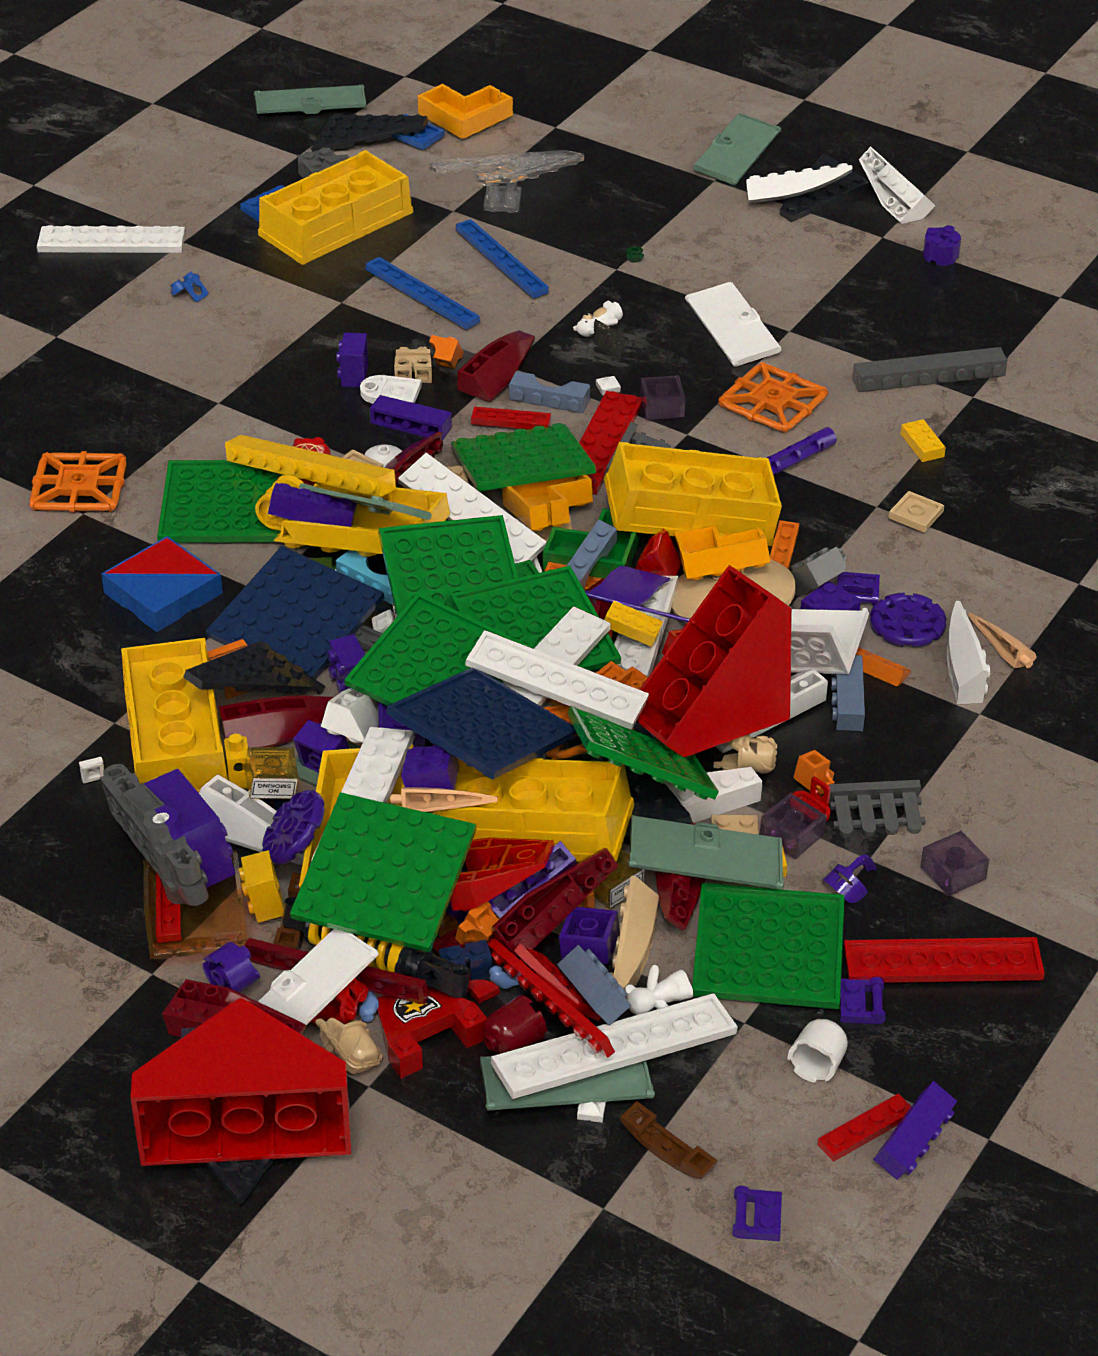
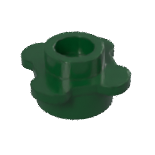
[625,247,644,263]

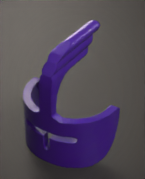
[822,854,877,903]

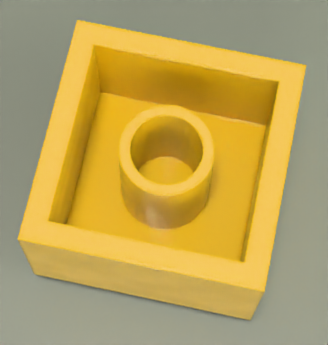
[239,850,284,923]

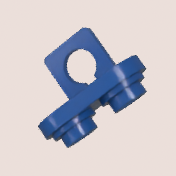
[170,271,209,302]

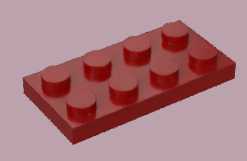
[514,944,601,1021]

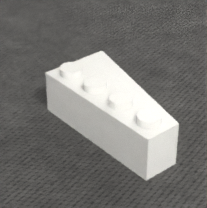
[665,767,762,823]

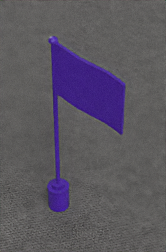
[585,566,690,622]

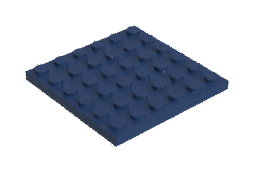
[206,546,385,679]
[386,667,577,779]

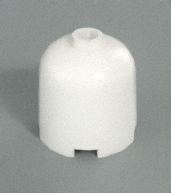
[788,1019,848,1083]

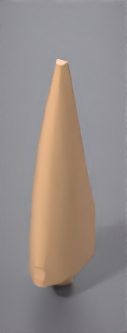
[968,612,1037,668]
[390,787,498,812]

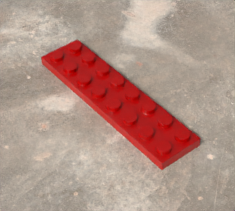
[579,391,643,495]
[843,937,1045,983]

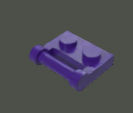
[837,572,880,606]
[840,977,886,1024]
[732,1186,782,1242]

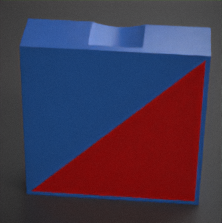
[101,536,223,632]

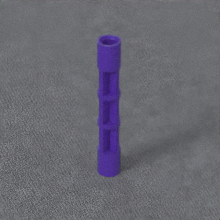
[766,427,837,475]

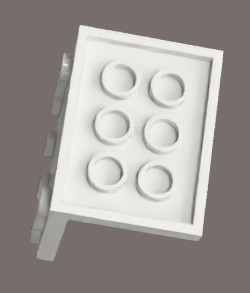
[789,606,869,674]

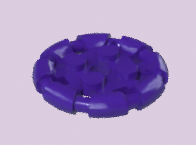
[870,592,947,647]
[262,790,325,865]

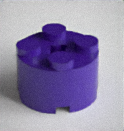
[923,225,961,266]
[202,942,260,993]

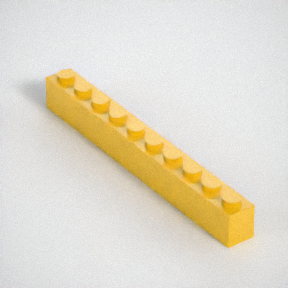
[225,435,396,497]

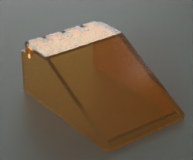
[143,850,247,960]

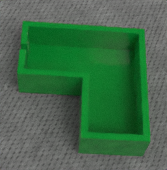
[543,508,642,578]

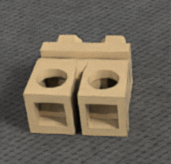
[394,347,432,383]

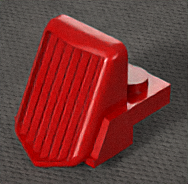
[635,528,681,576]

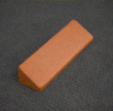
[856,647,911,686]

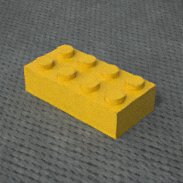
[900,419,946,462]
[604,601,663,647]

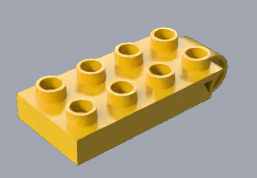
[255,475,450,557]

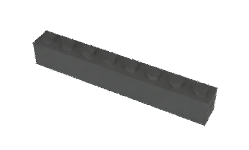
[852,347,1008,392]

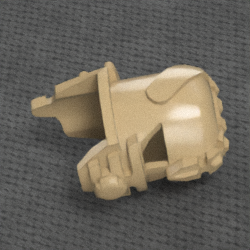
[713,734,777,774]
[316,1018,383,1075]

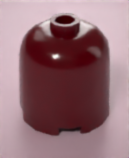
[483,995,547,1054]

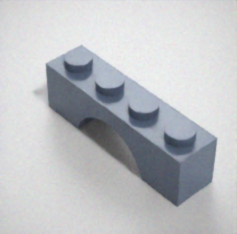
[509,371,590,413]
[567,520,617,589]

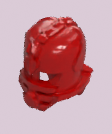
[307,978,369,1026]

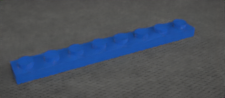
[456,219,549,298]
[366,257,480,330]

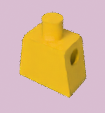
[224,734,252,789]

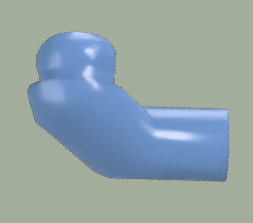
[489,966,519,989]
[359,991,379,1022]

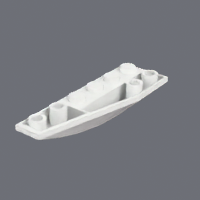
[859,147,935,224]
[746,163,852,204]
[947,601,990,704]
[715,669,828,753]
[321,688,379,743]
[199,774,305,866]

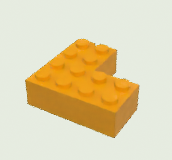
[417,84,513,139]
[502,475,593,531]
[675,525,770,580]

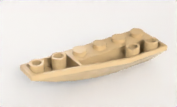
[610,876,659,999]

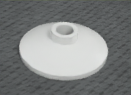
[365,445,402,467]

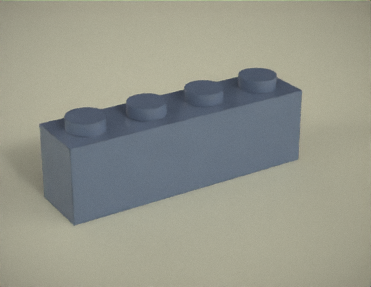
[831,655,865,731]
[557,945,631,1026]

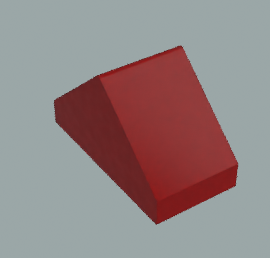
[637,565,792,757]
[131,998,351,1166]

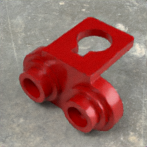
[790,776,831,825]

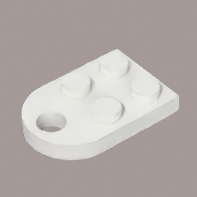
[360,375,422,403]

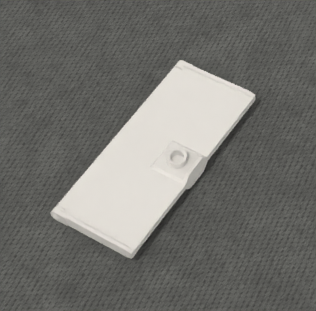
[685,282,781,367]
[258,929,379,1025]

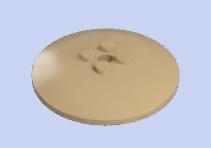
[671,559,796,624]

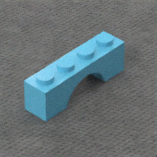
[336,550,394,605]

